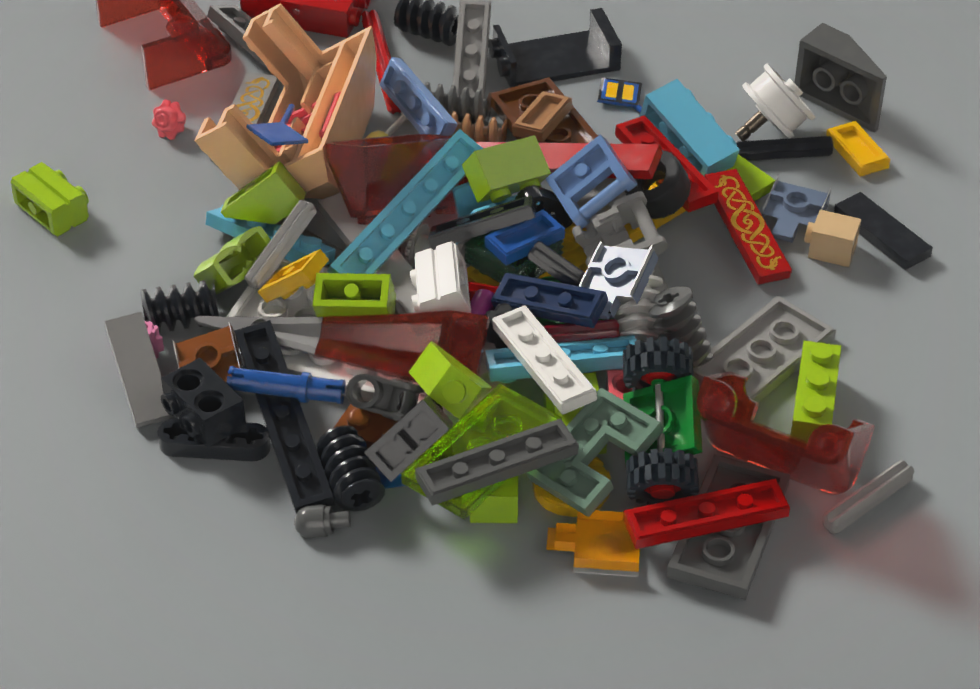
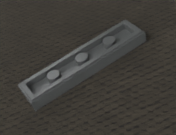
[415,418,579,506]

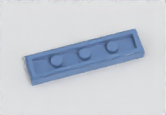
[380,57,458,152]

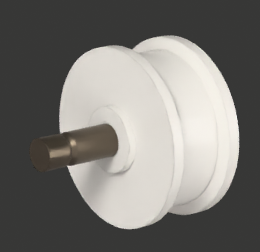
[735,63,816,141]

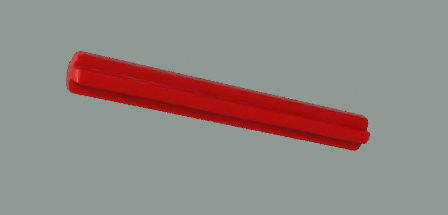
[361,9,401,114]

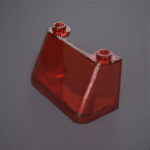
[697,371,875,495]

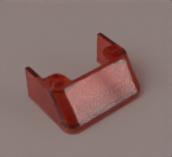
[95,0,232,91]

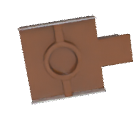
[172,322,244,382]

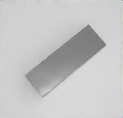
[105,312,173,428]

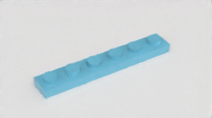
[327,129,483,274]

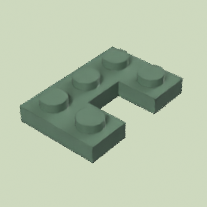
[526,388,664,517]

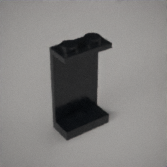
[489,8,622,88]

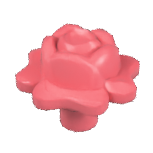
[152,99,186,140]

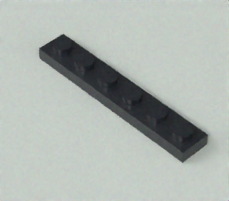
[234,320,335,514]

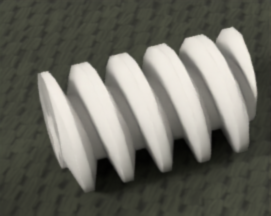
[614,270,663,342]

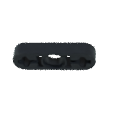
[157,418,271,462]

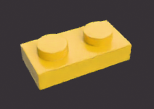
[258,249,329,303]

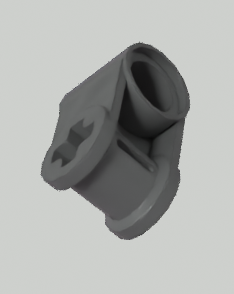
[346,374,424,421]

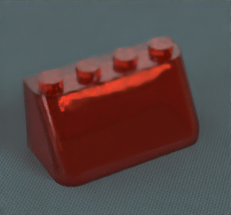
[325,134,468,225]

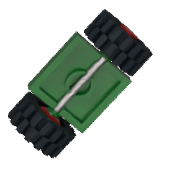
[623,337,702,505]

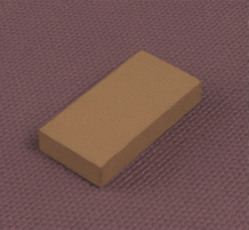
[512,91,572,142]

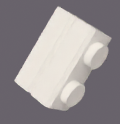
[410,241,471,328]

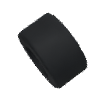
[624,150,691,219]

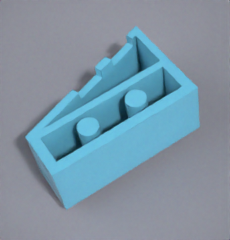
[639,79,740,176]

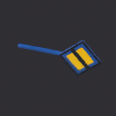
[597,77,642,113]

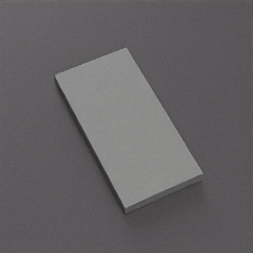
[693,296,836,415]

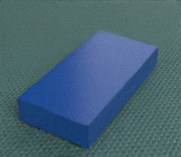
[485,209,565,266]

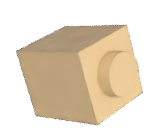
[804,210,861,267]

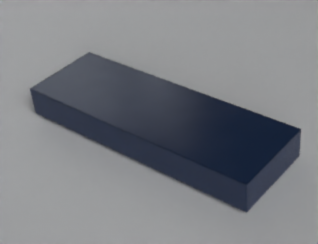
[491,273,608,328]

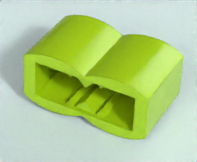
[194,226,271,295]

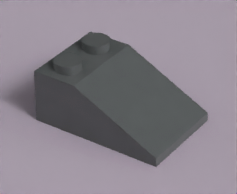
[794,23,887,133]

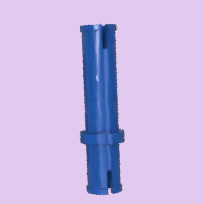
[226,366,346,405]

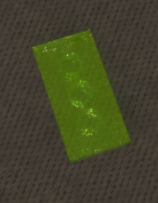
[401,384,562,520]

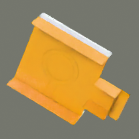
[546,510,640,577]

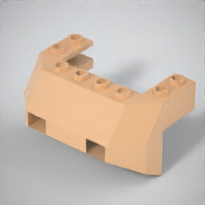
[194,3,377,199]

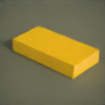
[826,121,891,177]

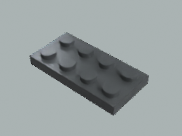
[666,454,790,600]

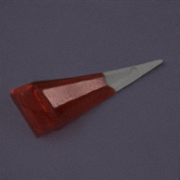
[194,310,490,383]

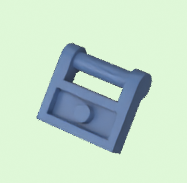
[546,134,638,229]

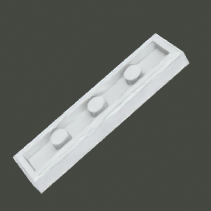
[492,305,597,415]

